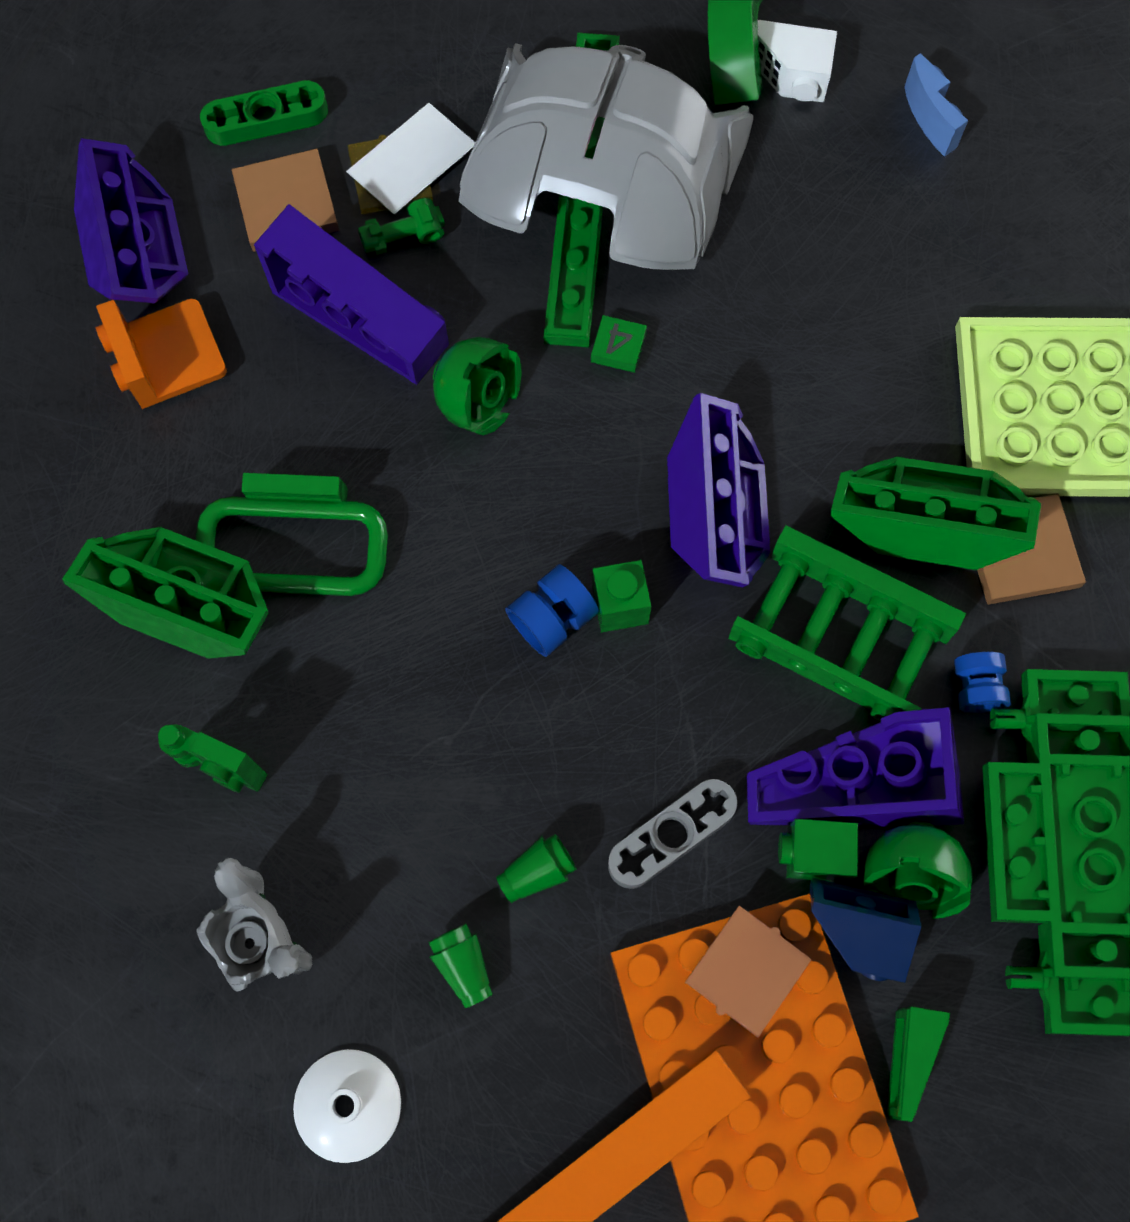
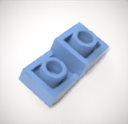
[904,53,968,157]

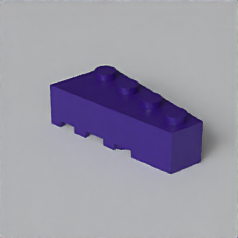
[254,204,449,385]

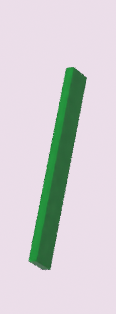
[544,33,620,348]

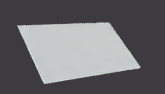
[346,103,475,214]

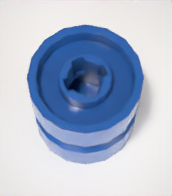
[505,564,599,657]

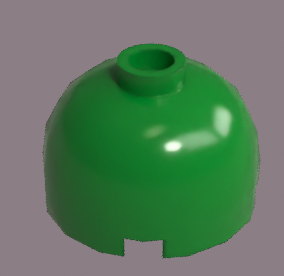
[433,337,522,436]
[863,821,972,919]

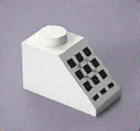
[758,20,837,103]

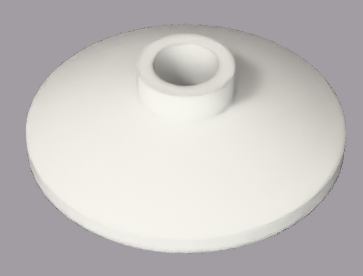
[293,1050,402,1163]

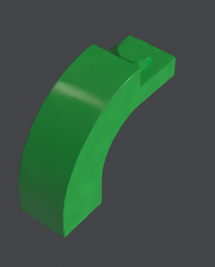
[708,0,763,105]

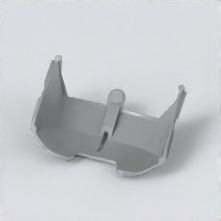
[459,43,754,270]

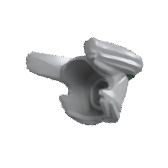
[197,858,313,992]

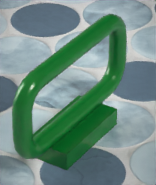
[196,473,388,596]

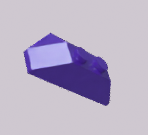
[74,138,188,303]
[667,393,771,588]

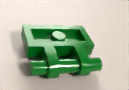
[158,724,268,793]

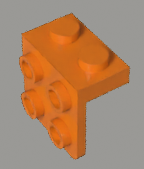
[95,299,227,409]

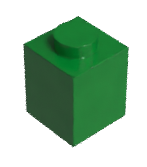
[592,560,651,633]
[778,819,858,883]

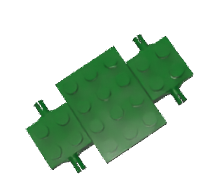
[982,669,1130,1037]

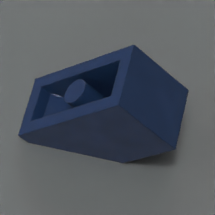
[810,877,922,983]

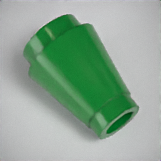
[496,834,577,903]
[428,924,493,1008]

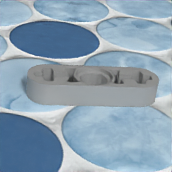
[608,779,737,889]

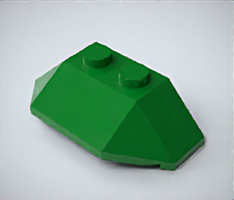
[831,457,1042,570]
[62,527,269,659]

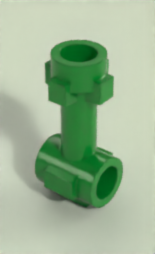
[358,198,445,255]

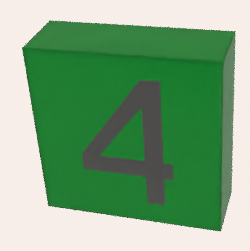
[591,315,647,373]

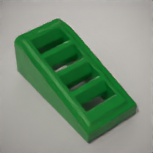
[887,1006,950,1122]

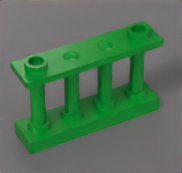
[728,525,966,722]

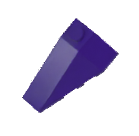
[747,707,964,827]

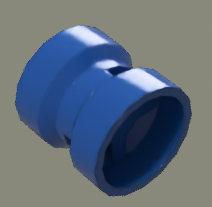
[954,652,1011,713]

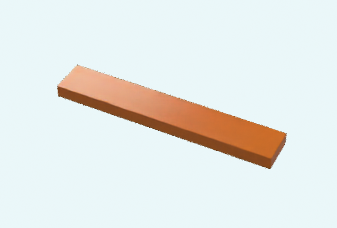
[497,1050,751,1222]

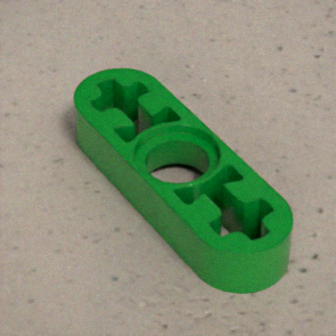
[200,80,328,146]

